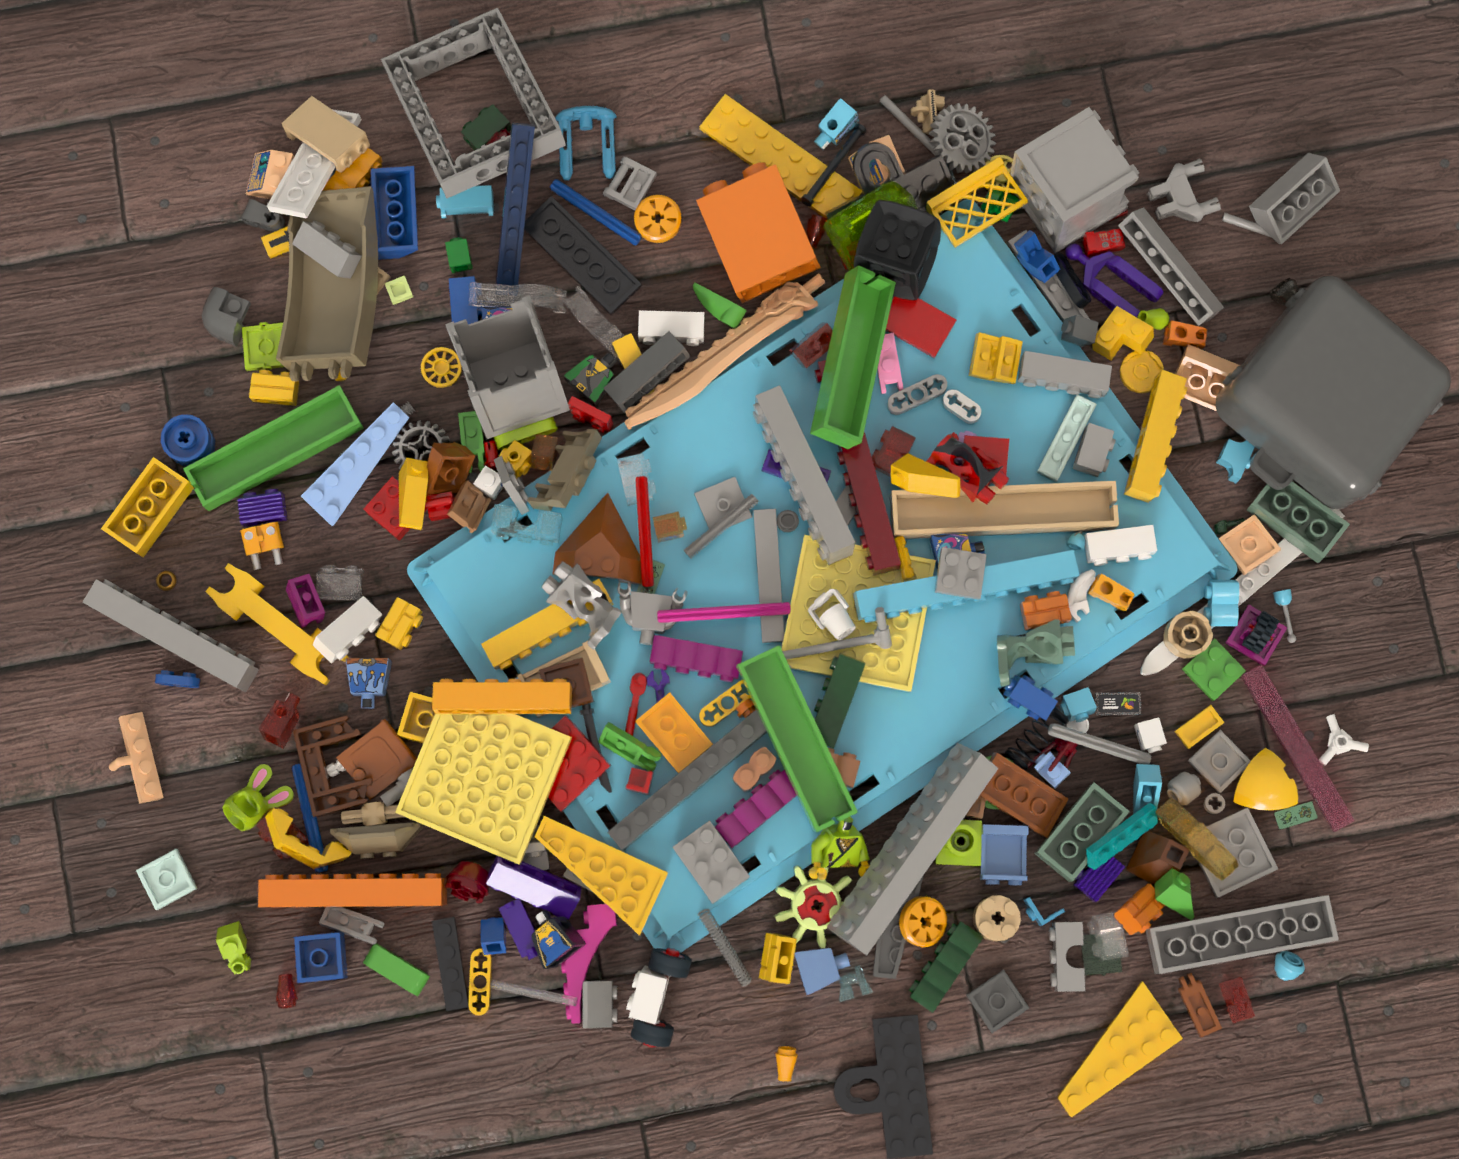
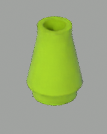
[1138,308,1169,330]

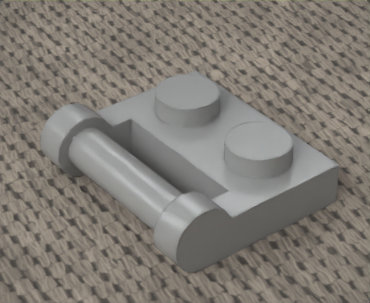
[603,156,657,210]

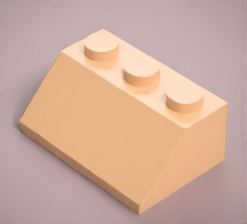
[1175,344,1240,411]

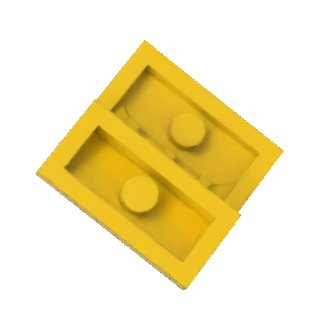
[969,332,1023,384]

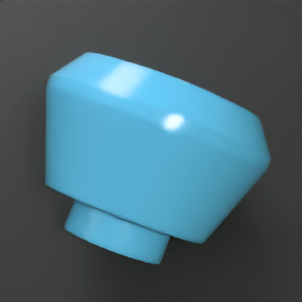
[1274,951,1305,981]

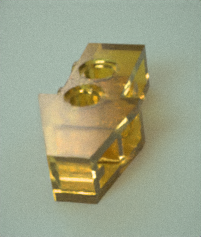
[1155,797,1239,881]

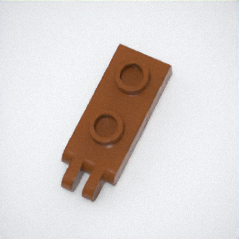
[1178,973,1222,1038]

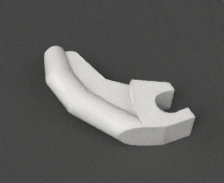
[1067,569,1096,623]

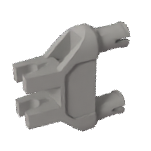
[1147,159,1221,222]

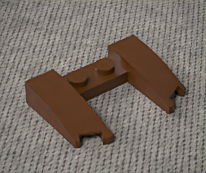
[293,716,373,818]

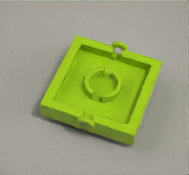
[242,322,284,371]

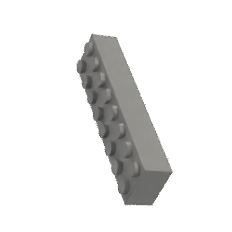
[753,385,855,565]
[82,579,259,693]
[1146,895,1339,974]

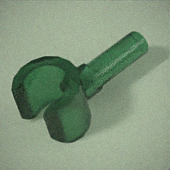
[1214,518,1245,534]

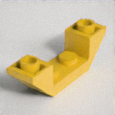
[265,808,352,869]

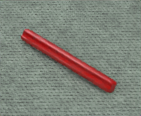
[635,476,654,587]

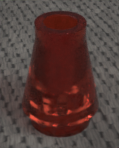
[806,214,829,248]
[275,974,298,1009]

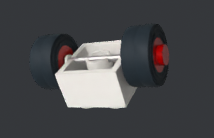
[627,948,692,1047]

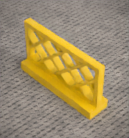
[926,157,1028,248]

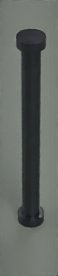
[801,124,867,207]

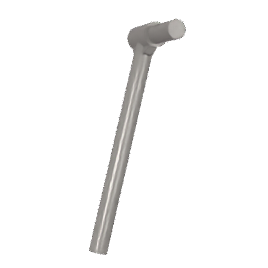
[782,607,892,660]

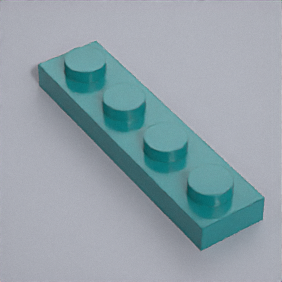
[1086,802,1158,870]

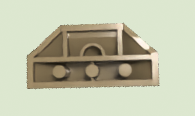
[330,822,423,859]

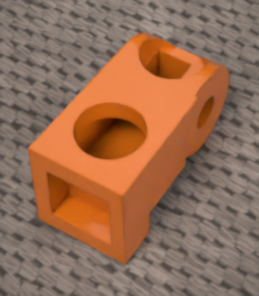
[1163,321,1207,349]

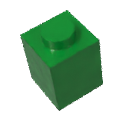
[445,237,473,273]

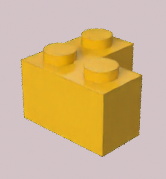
[1092,306,1154,361]

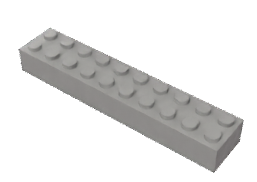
[827,743,998,955]

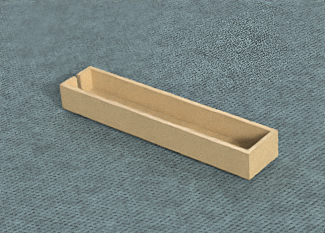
[890,481,1119,539]

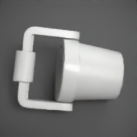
[808,589,856,640]

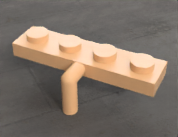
[109,712,164,804]

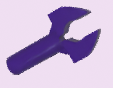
[647,669,670,702]

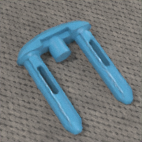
[555,106,617,180]

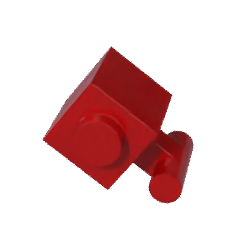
[425,492,455,521]

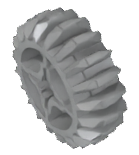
[392,421,450,469]

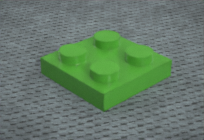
[1182,639,1246,702]

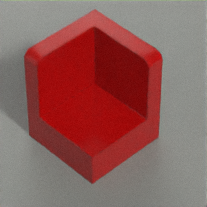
[626,767,654,795]

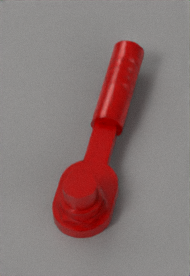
[625,673,647,736]

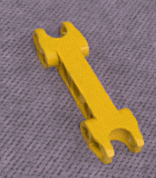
[205,563,349,685]

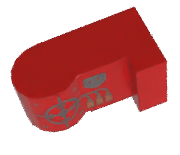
[1082,229,1126,257]

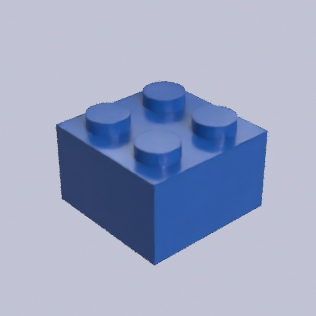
[294,932,348,983]

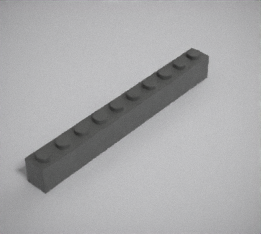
[608,710,767,851]

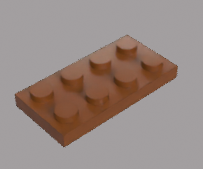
[979,752,1068,838]

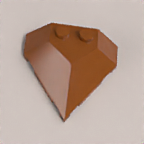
[552,493,642,585]

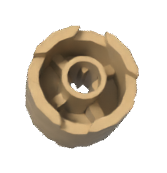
[1163,611,1213,658]
[973,895,1021,941]

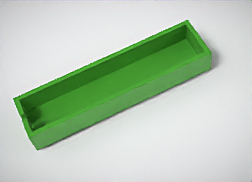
[810,266,896,449]
[183,385,364,511]
[736,645,858,832]

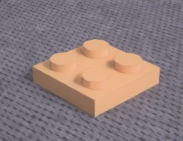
[1219,514,1281,575]

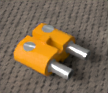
[240,522,284,570]

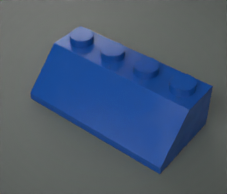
[371,166,418,260]

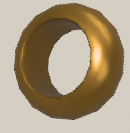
[156,571,177,591]

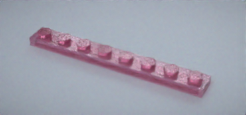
[1241,665,1355,832]

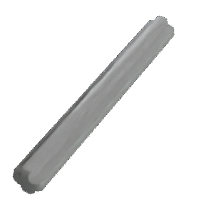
[1048,723,1151,765]

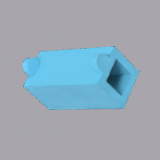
[436,185,494,218]

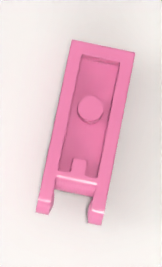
[877,333,903,394]

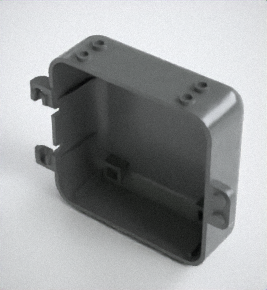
[1216,276,1451,509]

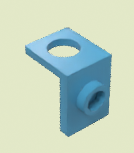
[1023,897,1065,926]

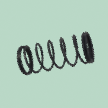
[1005,706,1069,771]

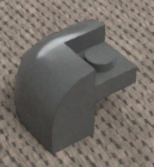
[202,287,251,347]

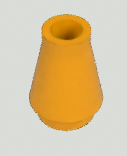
[775,1046,798,1082]

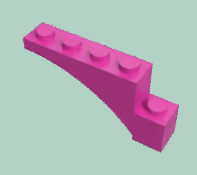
[561,904,618,1024]

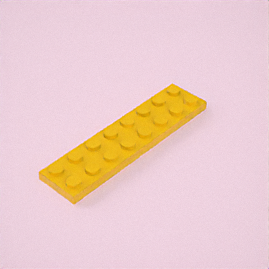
[700,94,862,220]

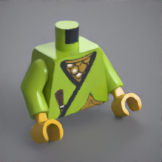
[809,817,870,880]

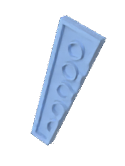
[301,402,409,526]

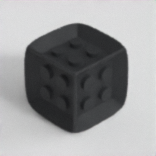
[854,200,941,300]

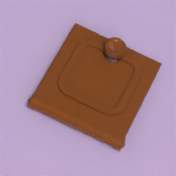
[336,718,417,800]

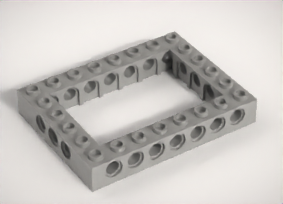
[381,8,566,199]

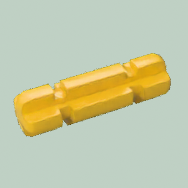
[894,536,914,580]

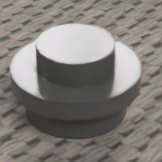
[777,510,799,533]

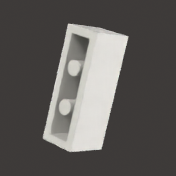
[638,310,705,346]
[1084,525,1157,566]
[313,596,382,664]

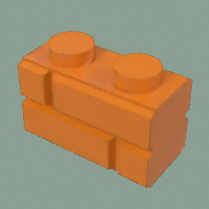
[1020,591,1072,631]
[1114,883,1165,935]

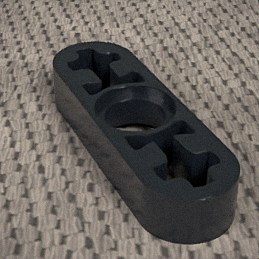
[1054,252,1092,309]

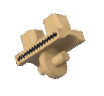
[911,90,945,134]

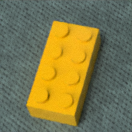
[101,457,194,558]
[397,692,435,743]

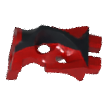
[926,432,1009,505]

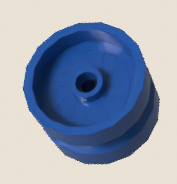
[161,414,216,467]

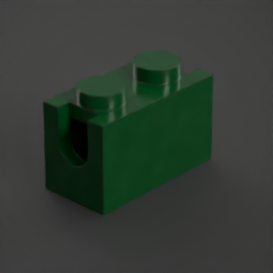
[461,104,511,151]

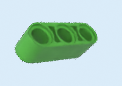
[362,943,430,996]

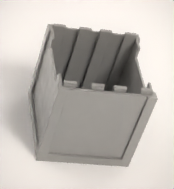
[1009,107,1139,253]
[445,295,570,439]

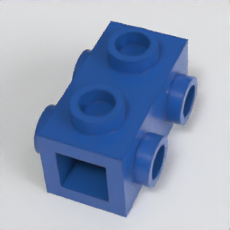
[1004,675,1058,720]

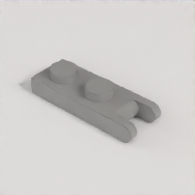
[319,907,385,944]

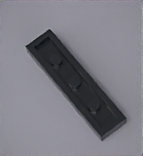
[432,917,469,1011]

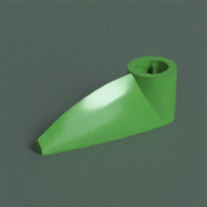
[693,282,747,329]

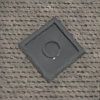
[966,970,1029,1034]

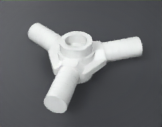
[1318,714,1369,766]

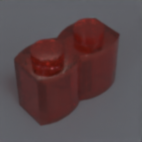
[872,426,916,477]

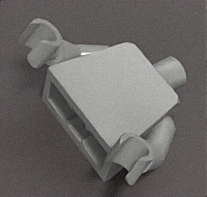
[617,582,687,645]

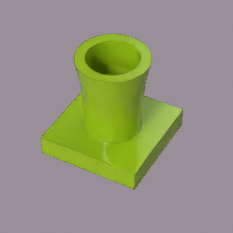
[935,820,982,866]

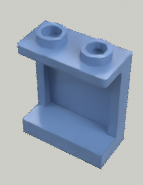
[980,824,1028,886]

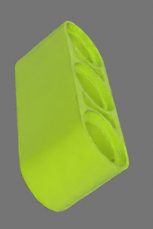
[494,416,558,450]

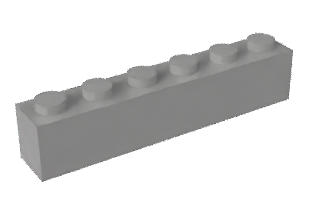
[1118,208,1224,326]

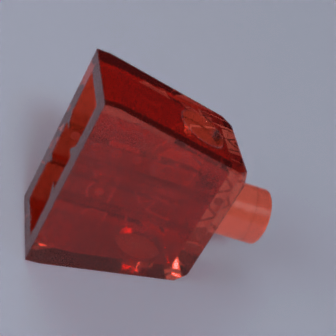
[259,693,301,749]

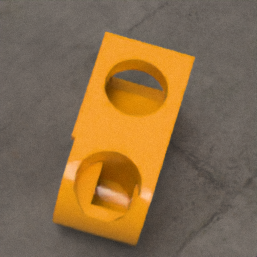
[1087,573,1135,611]

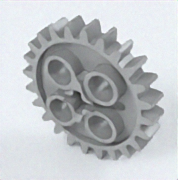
[929,103,996,174]

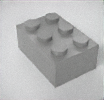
[673,820,750,904]

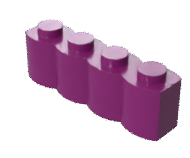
[649,635,743,682]
[715,769,797,848]

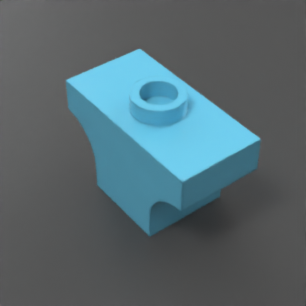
[1216,439,1254,483]

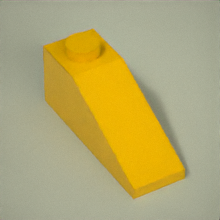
[891,453,960,498]
[399,458,428,530]

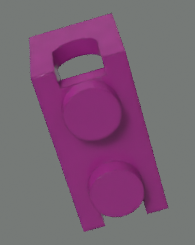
[285,574,325,629]

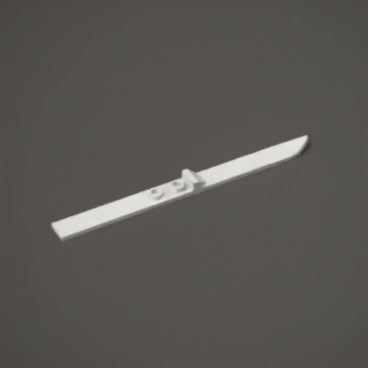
[1140,506,1345,676]

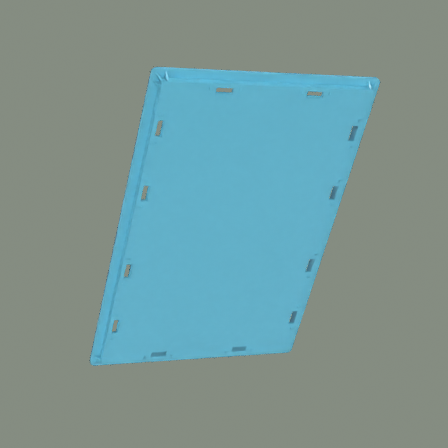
[407,199,1237,953]

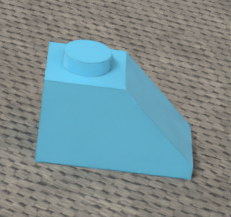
[1133,764,1162,814]

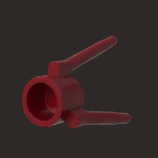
[1027,737,1078,772]

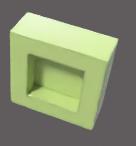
[385,275,413,305]

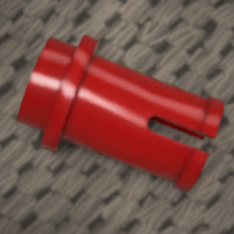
[483,441,498,470]

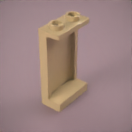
[282,96,370,173]
[517,641,611,718]

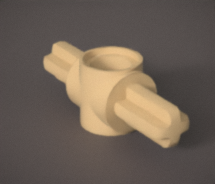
[341,802,405,826]

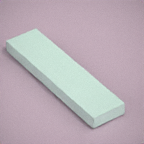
[1037,394,1097,482]

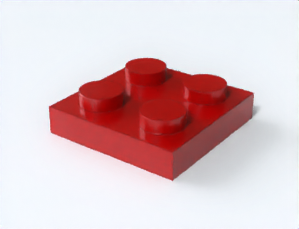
[568,396,614,433]

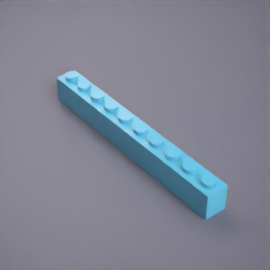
[853,550,1079,623]

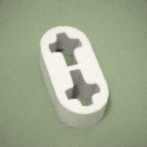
[943,390,981,424]

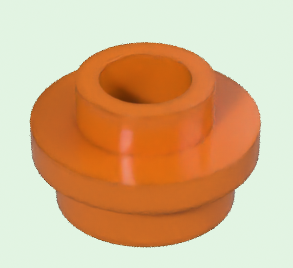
[736,698,756,719]

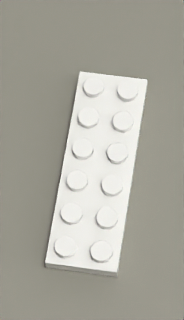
[267,110,362,218]

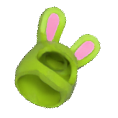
[222,764,294,831]

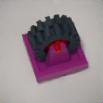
[1225,605,1287,666]

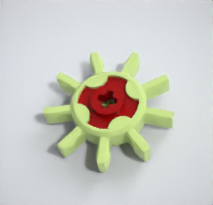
[774,865,852,949]

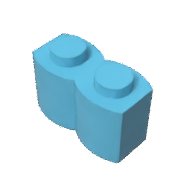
[1203,580,1239,626]

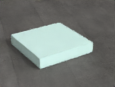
[136,849,198,910]

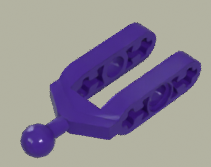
[1065,243,1164,318]

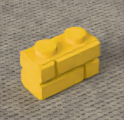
[249,370,299,406]
[375,597,423,650]
[759,933,797,984]

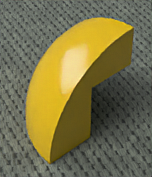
[1233,748,1298,810]

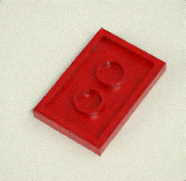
[886,296,957,358]

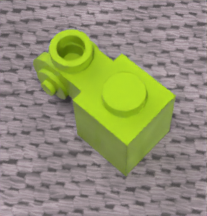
[216,921,251,974]

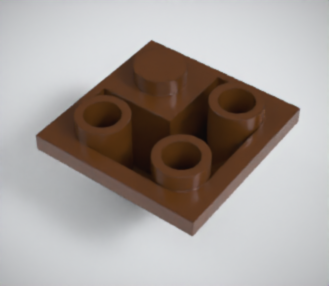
[1125,831,1190,885]

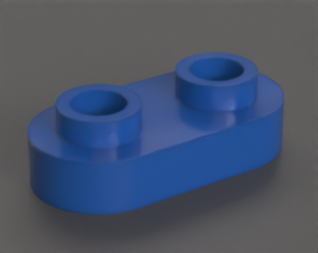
[155,670,200,688]

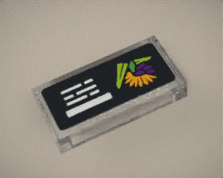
[1095,692,1141,716]

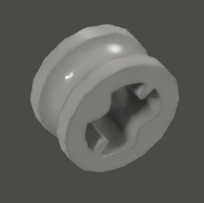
[1204,793,1225,814]

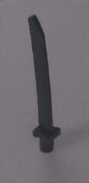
[580,703,612,793]

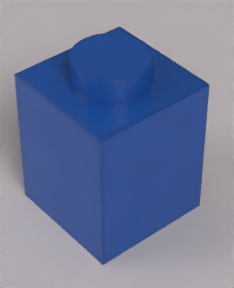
[481,917,507,955]

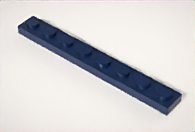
[495,123,535,297]

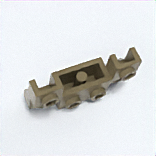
[527,429,602,511]

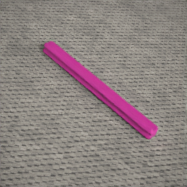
[657,602,791,623]

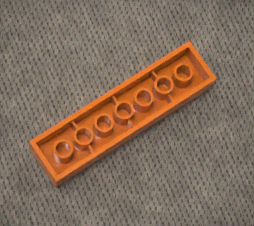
[258,873,447,907]

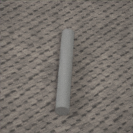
[1222,213,1272,238]

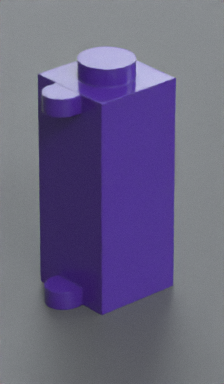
[499,899,538,960]

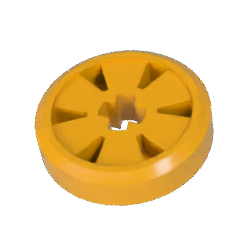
[634,195,682,243]
[899,896,947,947]

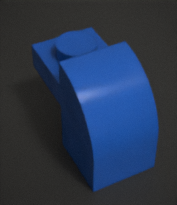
[1014,230,1060,283]

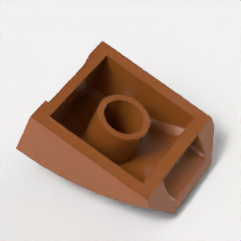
[426,442,476,496]

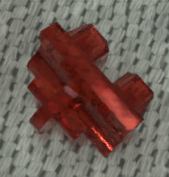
[1219,977,1255,1023]

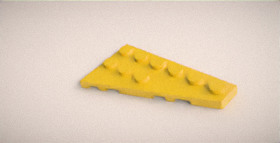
[535,816,668,936]
[1057,981,1183,1117]

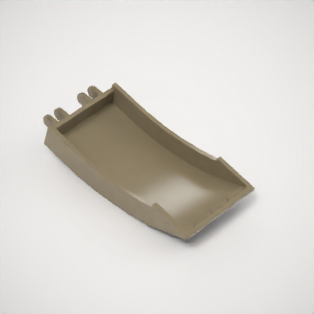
[276,187,378,381]

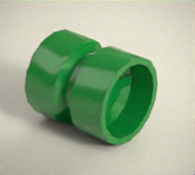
[980,184,1020,223]

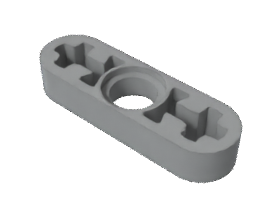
[887,374,947,415]

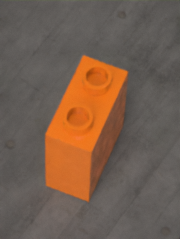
[696,162,821,303]

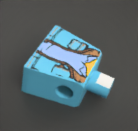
[814,98,859,150]

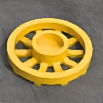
[421,347,462,388]

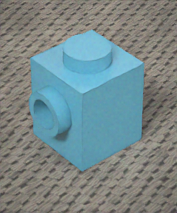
[1060,687,1097,722]

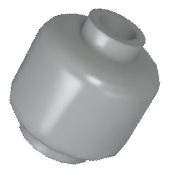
[1167,772,1201,805]

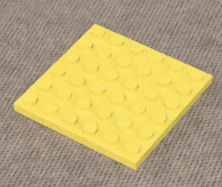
[781,535,936,692]
[395,714,572,864]

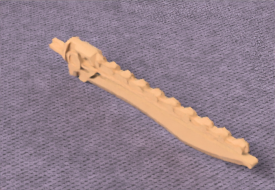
[624,274,825,430]

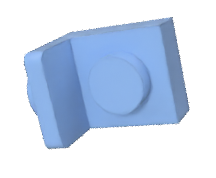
[1034,752,1071,789]

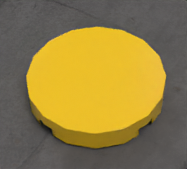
[1120,351,1164,393]

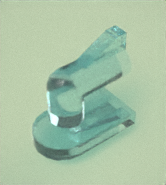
[839,965,873,1002]

